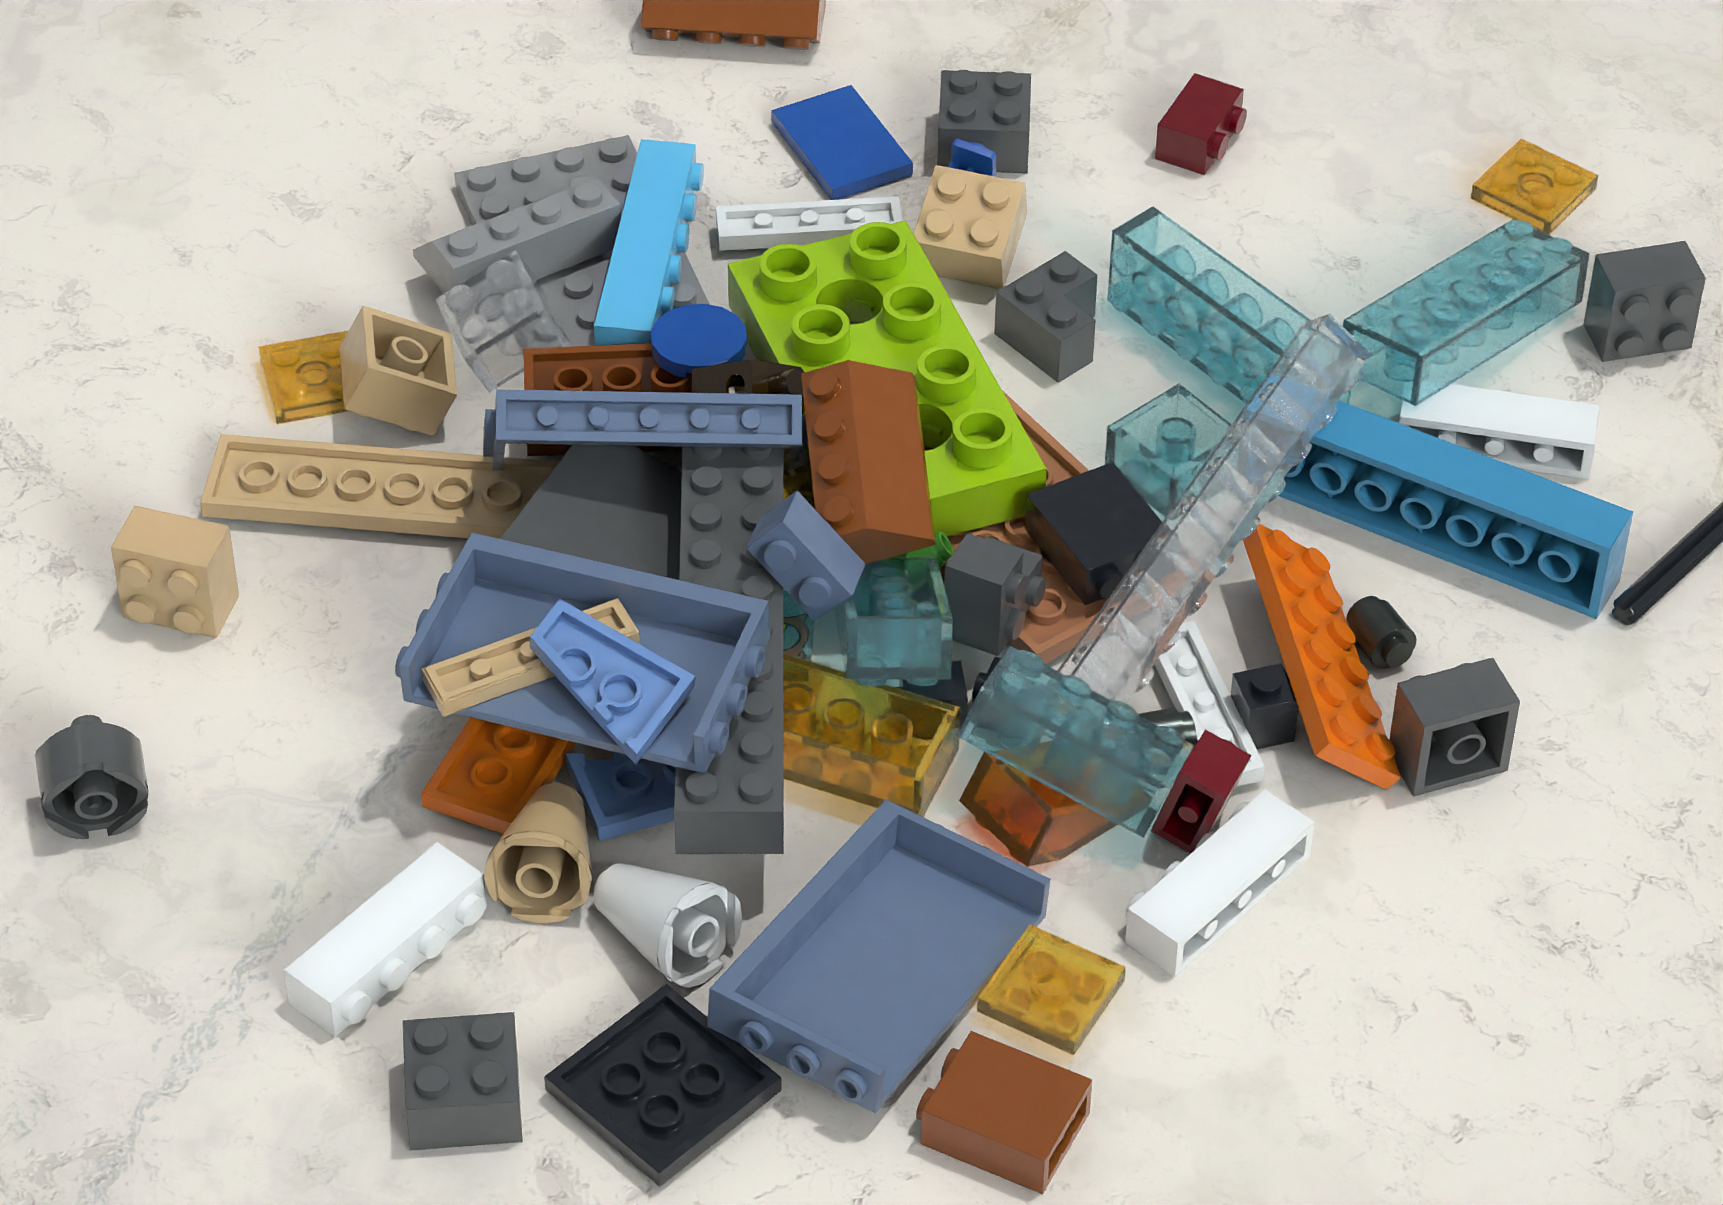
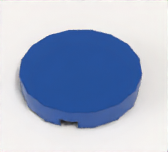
[651,304,747,378]

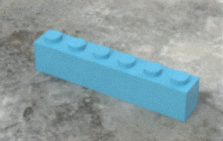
[594,139,704,346]

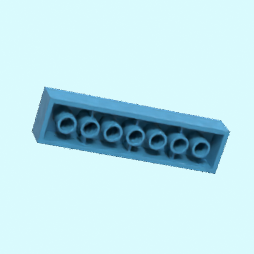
[1235,374,1633,619]

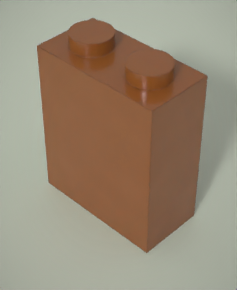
[916,1031,1092,1195]

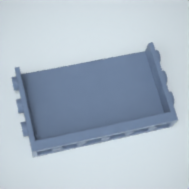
[483,389,808,475]
[395,532,770,774]
[707,799,1051,1113]

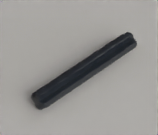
[1612,502,1723,625]

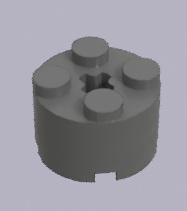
[35,715,148,839]

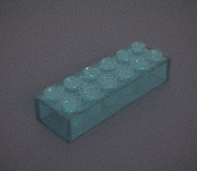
[1107,206,1356,404]
[1338,219,1590,406]

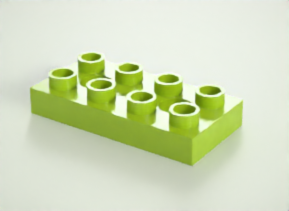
[728,220,1047,536]

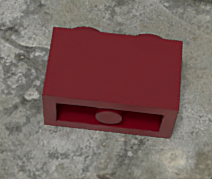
[1155,73,1247,175]
[1151,729,1252,854]

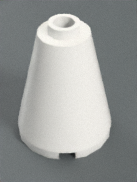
[594,863,742,988]

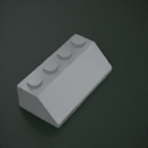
[413,177,621,311]

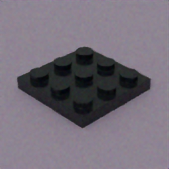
[544,984,782,1187]

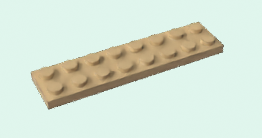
[200,434,559,539]

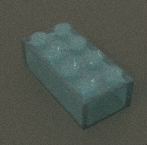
[835,557,953,686]
[957,646,1194,838]

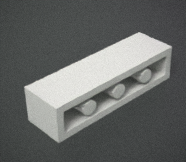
[1399,377,1600,479]
[1125,789,1314,977]
[284,842,487,1037]

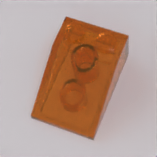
[959,733,1154,867]

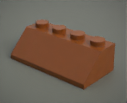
[641,0,826,50]
[523,343,692,456]
[801,360,936,564]

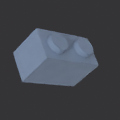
[746,491,865,621]

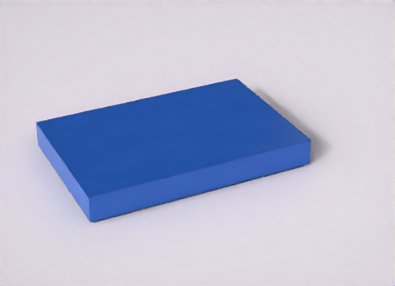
[771,85,913,200]

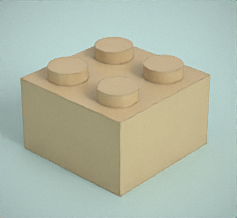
[913,165,1027,289]
[340,306,457,436]
[111,506,239,638]

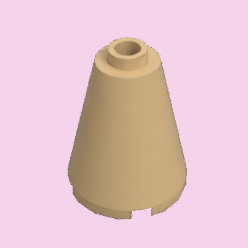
[484,783,592,924]

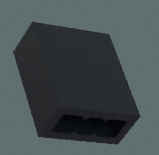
[1025,462,1175,606]

